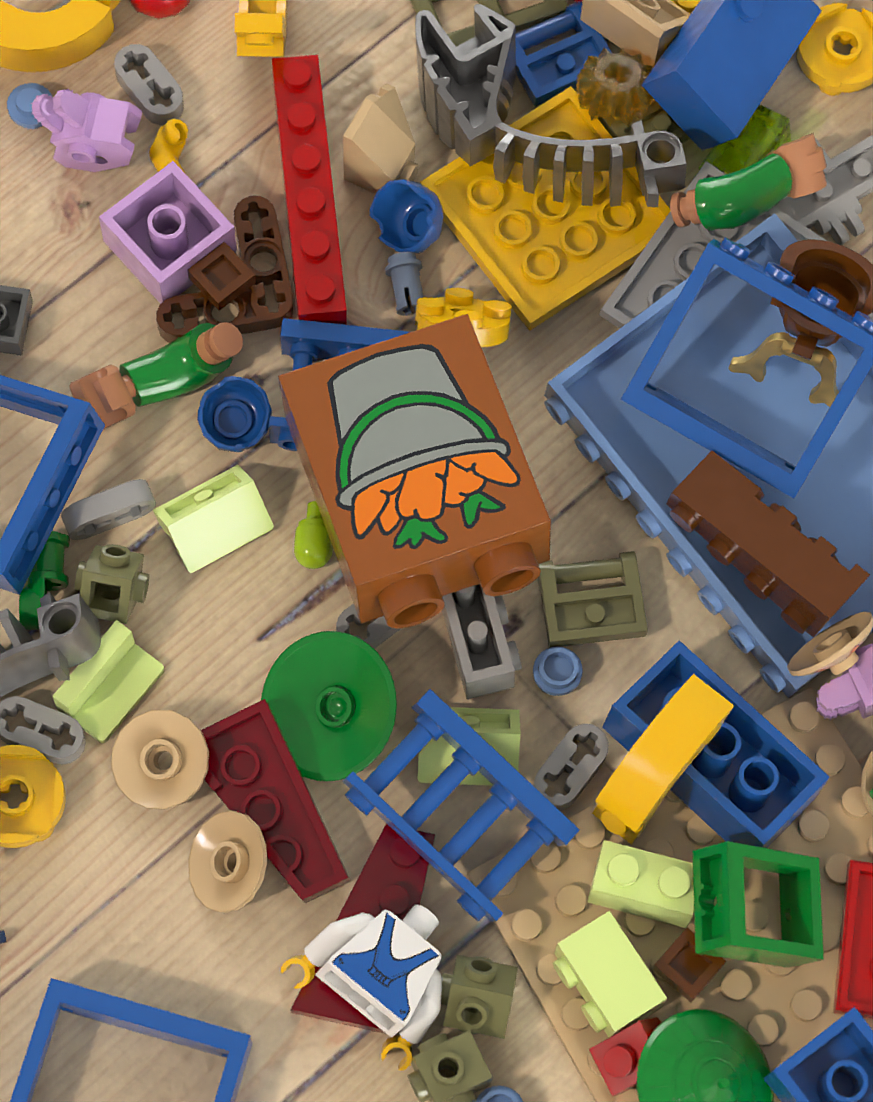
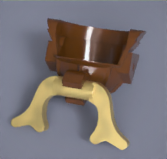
[729,239,873,407]

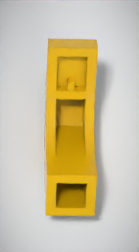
[0,0,120,72]
[235,0,287,57]
[592,674,734,845]

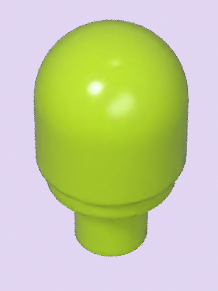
[294,501,333,569]

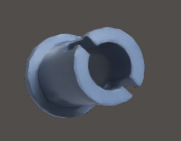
[385,252,424,316]

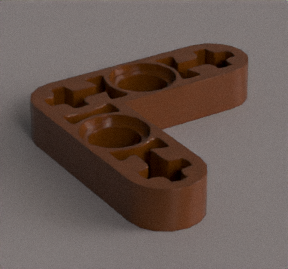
[156,196,293,343]

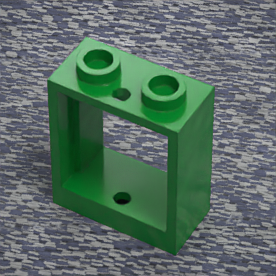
[693,841,824,968]

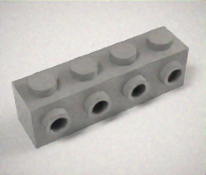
[442,584,522,700]

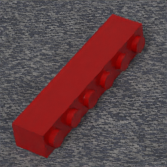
[271,54,347,325]

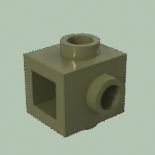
[75,544,150,624]
[441,955,518,1038]
[407,1030,493,1102]

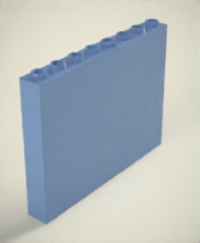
[544,213,873,698]

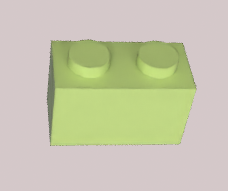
[587,840,694,928]
[553,911,667,1037]

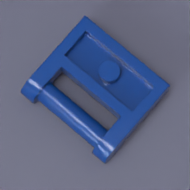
[515,1,617,107]

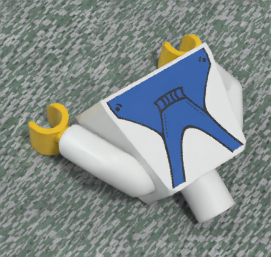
[281,904,443,1071]

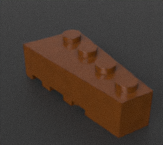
[666,450,870,637]

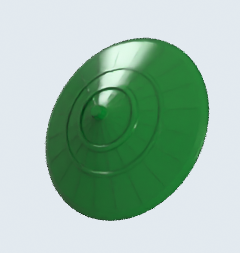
[261,631,397,781]
[637,1009,774,1102]

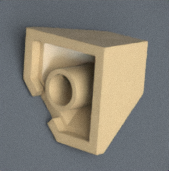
[343,83,419,194]

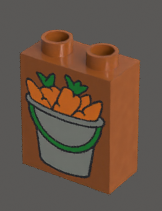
[278,314,551,628]

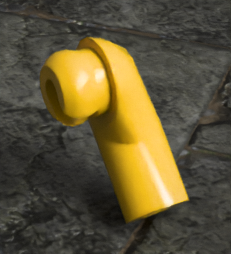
[149,119,189,174]

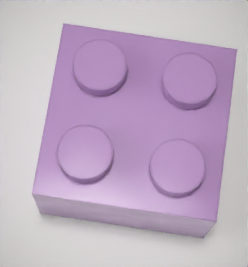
[99,161,237,304]

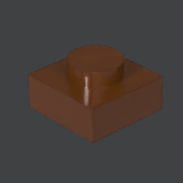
[187,242,256,311]
[652,927,727,1003]

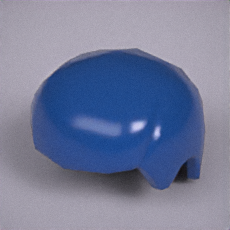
[369,179,443,254]
[197,376,272,452]

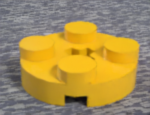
[796,3,873,96]
[415,288,512,347]
[0,745,66,848]

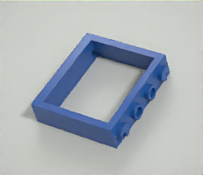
[621,237,873,498]
[0,375,105,595]
[10,978,252,1102]

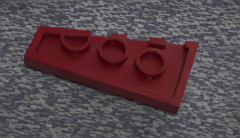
[201,699,351,903]
[291,824,435,1034]

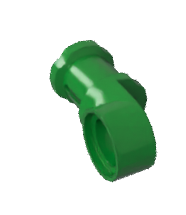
[19,531,70,630]

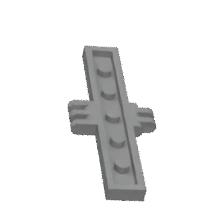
[775,135,873,245]

